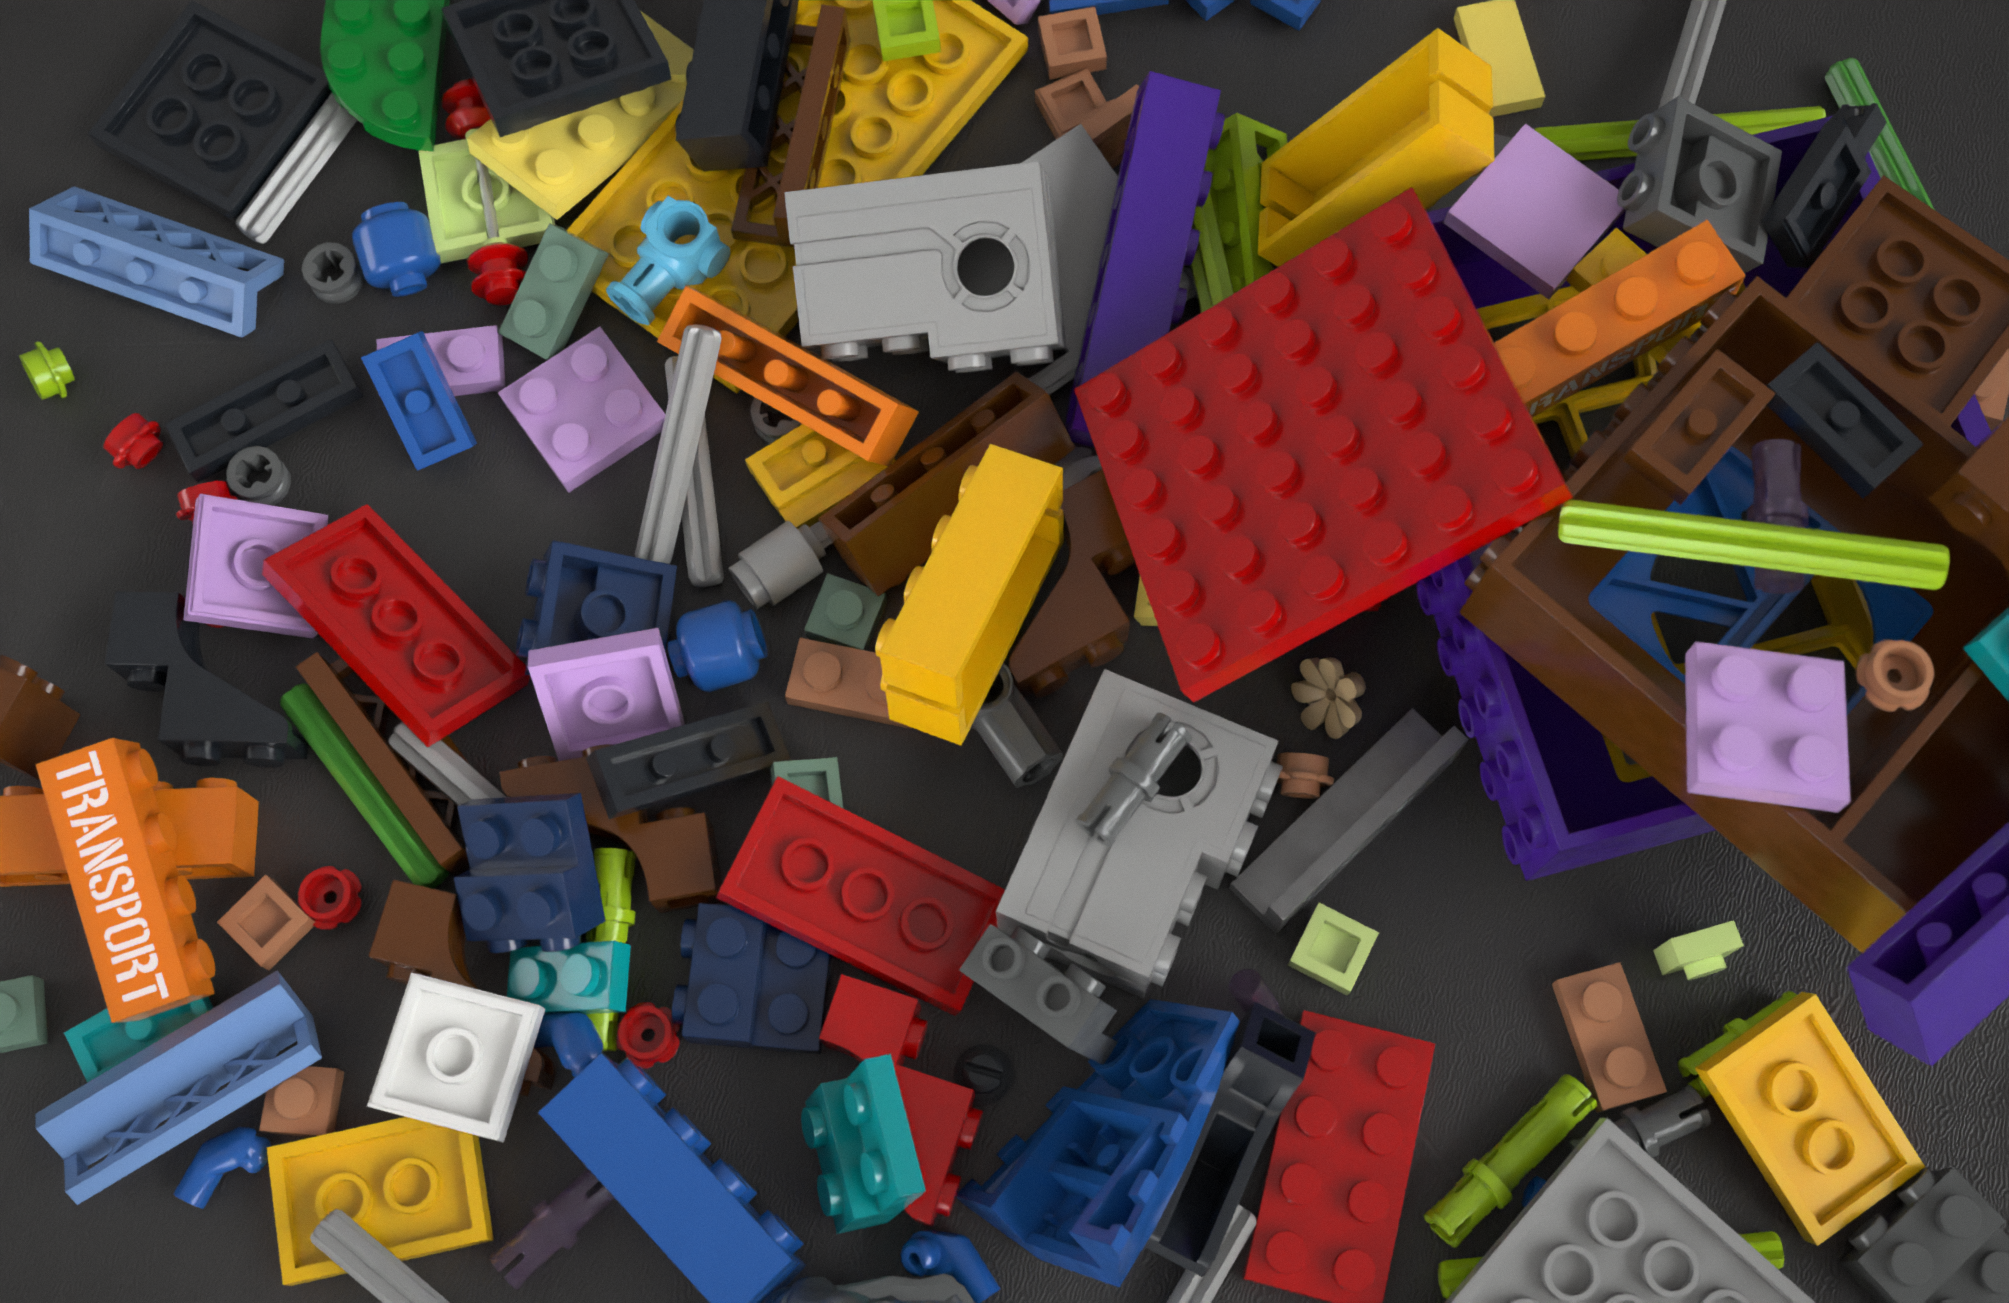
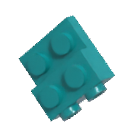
[801,1054,926,1234]

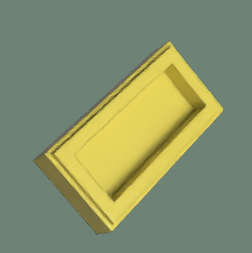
[1454,0,1545,117]

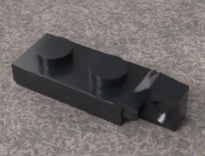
[1762,103,1887,268]

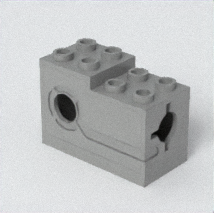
[784,161,1067,373]
[996,669,1283,999]

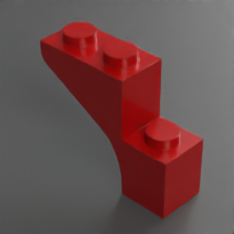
[819,974,983,1228]

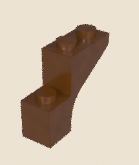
[1009,469,1135,698]
[499,744,724,913]
[368,879,556,1097]

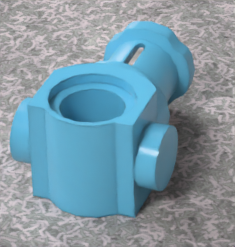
[606,195,731,325]

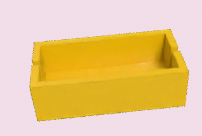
[1258,28,1495,267]
[875,444,1064,746]

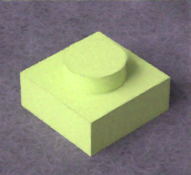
[1288,903,1379,996]
[1653,920,1744,980]

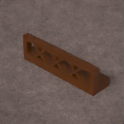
[731,5,851,248]
[296,652,472,877]

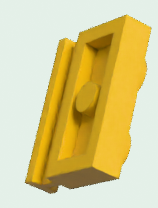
[745,424,896,529]

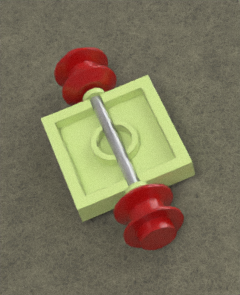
[418,79,555,305]

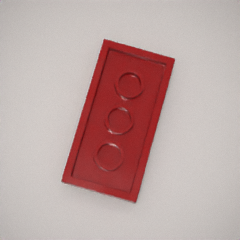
[262,504,530,748]
[716,776,1005,1016]
[1242,1010,1435,1303]

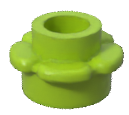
[19,341,75,400]

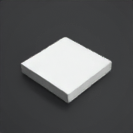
[367,972,545,1143]

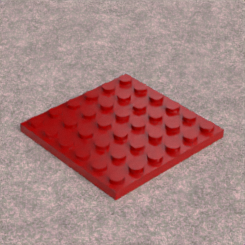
[1074,187,1573,702]

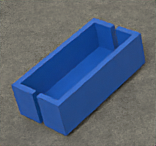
[538,1053,807,1303]

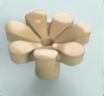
[1291,657,1366,739]

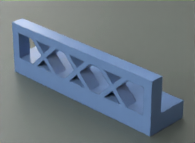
[29,186,284,338]
[35,970,322,1205]

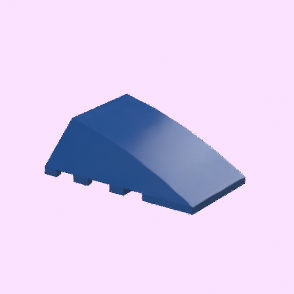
[957,999,1240,1287]

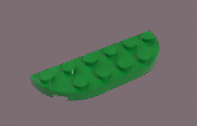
[320,0,450,152]

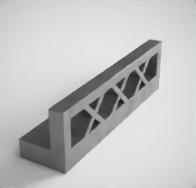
[1229,708,1469,935]

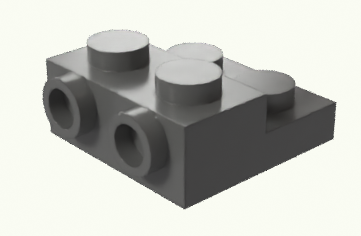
[1617,96,1782,273]
[959,924,1118,1065]
[1839,1167,2009,1303]

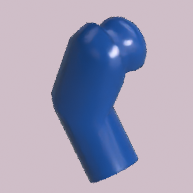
[534,1012,603,1078]
[173,1127,271,1209]
[900,1229,1000,1303]

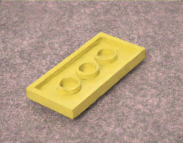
[467,11,694,220]

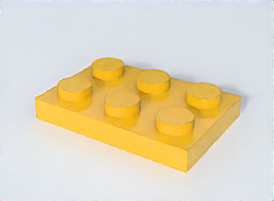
[1695,991,1925,1246]
[267,1117,494,1286]

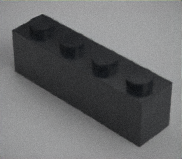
[675,0,799,171]

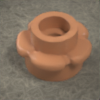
[1856,640,1934,712]
[1277,753,1334,799]

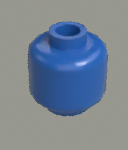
[352,202,441,297]
[668,600,767,692]

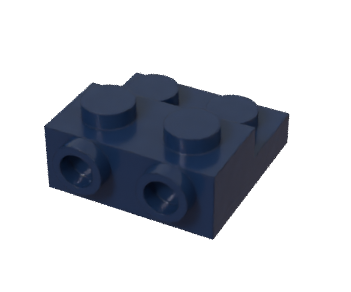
[516,540,677,675]
[454,793,606,953]
[672,903,832,1055]

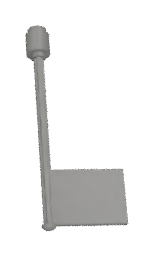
[728,124,1197,609]

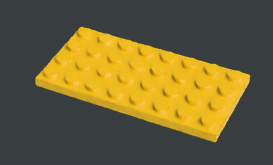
[567,0,1028,394]

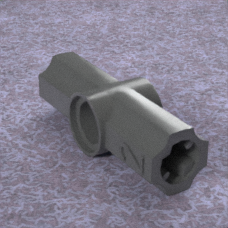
[971,663,1063,788]

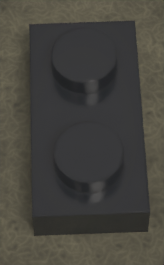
[1767,342,1924,499]

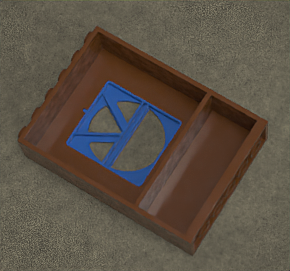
[1459,276,2009,953]

